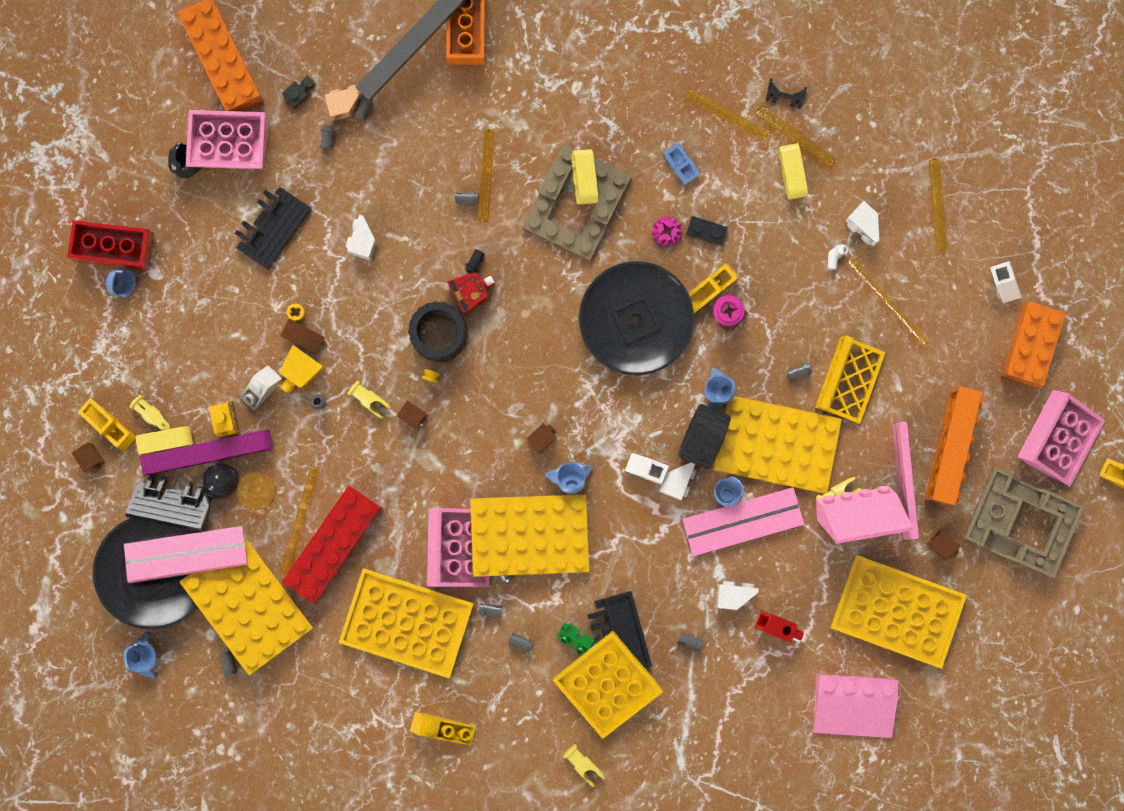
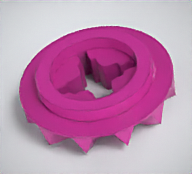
[652,216,683,247]
[714,295,744,326]

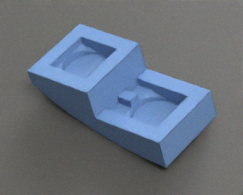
[662,143,700,185]

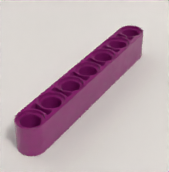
[140,430,273,476]

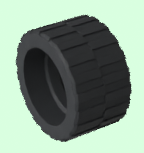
[408,301,468,362]
[678,404,731,469]

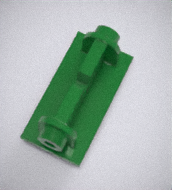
[556,622,596,655]

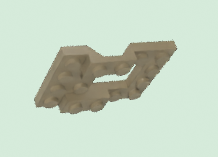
[522,144,631,261]
[963,467,1084,578]

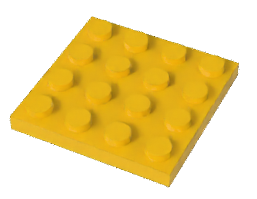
[553,631,663,739]

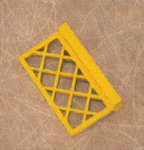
[815,335,886,424]

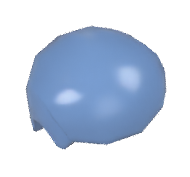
[106,268,136,297]
[714,476,743,507]

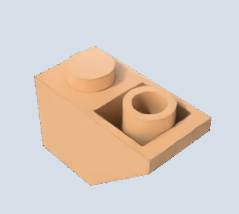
[325,85,363,121]

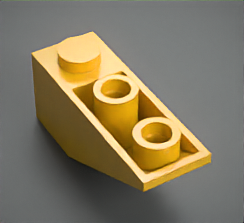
[410,712,476,746]

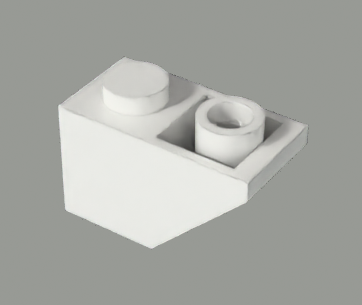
[846,201,879,246]
[346,215,377,261]
[990,261,1022,303]
[241,366,282,411]
[625,453,669,485]
[659,463,697,500]
[716,581,759,610]

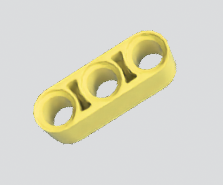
[778,143,808,200]
[571,149,598,205]
[135,426,193,456]

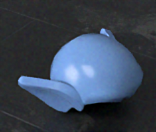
[705,368,736,410]
[545,463,593,494]
[123,630,156,679]

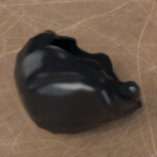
[168,142,202,178]
[203,463,239,499]

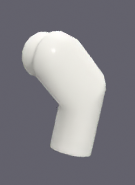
[827,244,848,270]

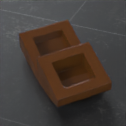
[280,319,325,354]

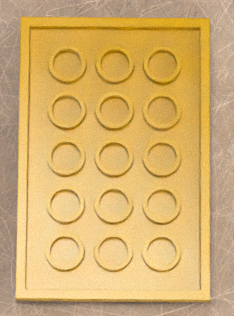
[713,396,842,494]
[470,495,589,577]
[179,536,313,676]
[830,555,967,669]
[339,568,474,678]

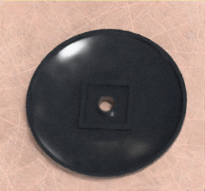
[579,261,694,376]
[93,518,199,630]

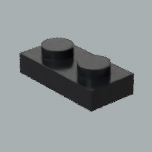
[686,216,728,246]

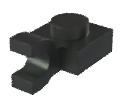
[281,75,315,109]

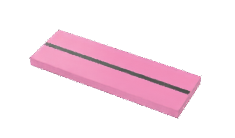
[892,421,919,540]
[682,488,804,556]
[124,526,247,583]

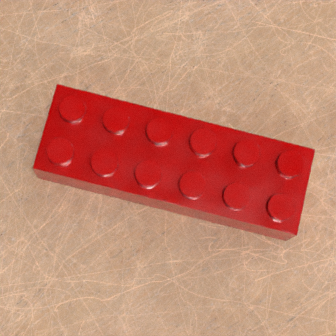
[282,485,382,604]

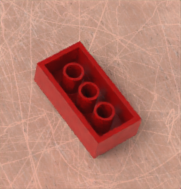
[67,220,154,271]

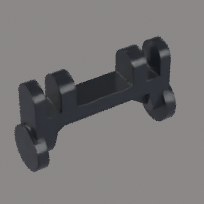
[766,78,807,109]

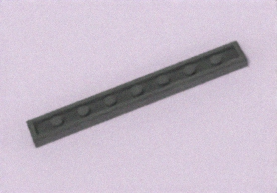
[355,0,466,101]

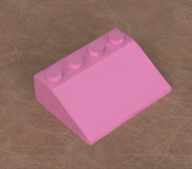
[186,110,269,169]
[1017,390,1105,487]
[816,486,913,544]
[427,508,490,587]
[813,674,898,738]

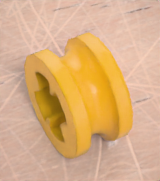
[287,304,305,322]
[422,369,441,384]

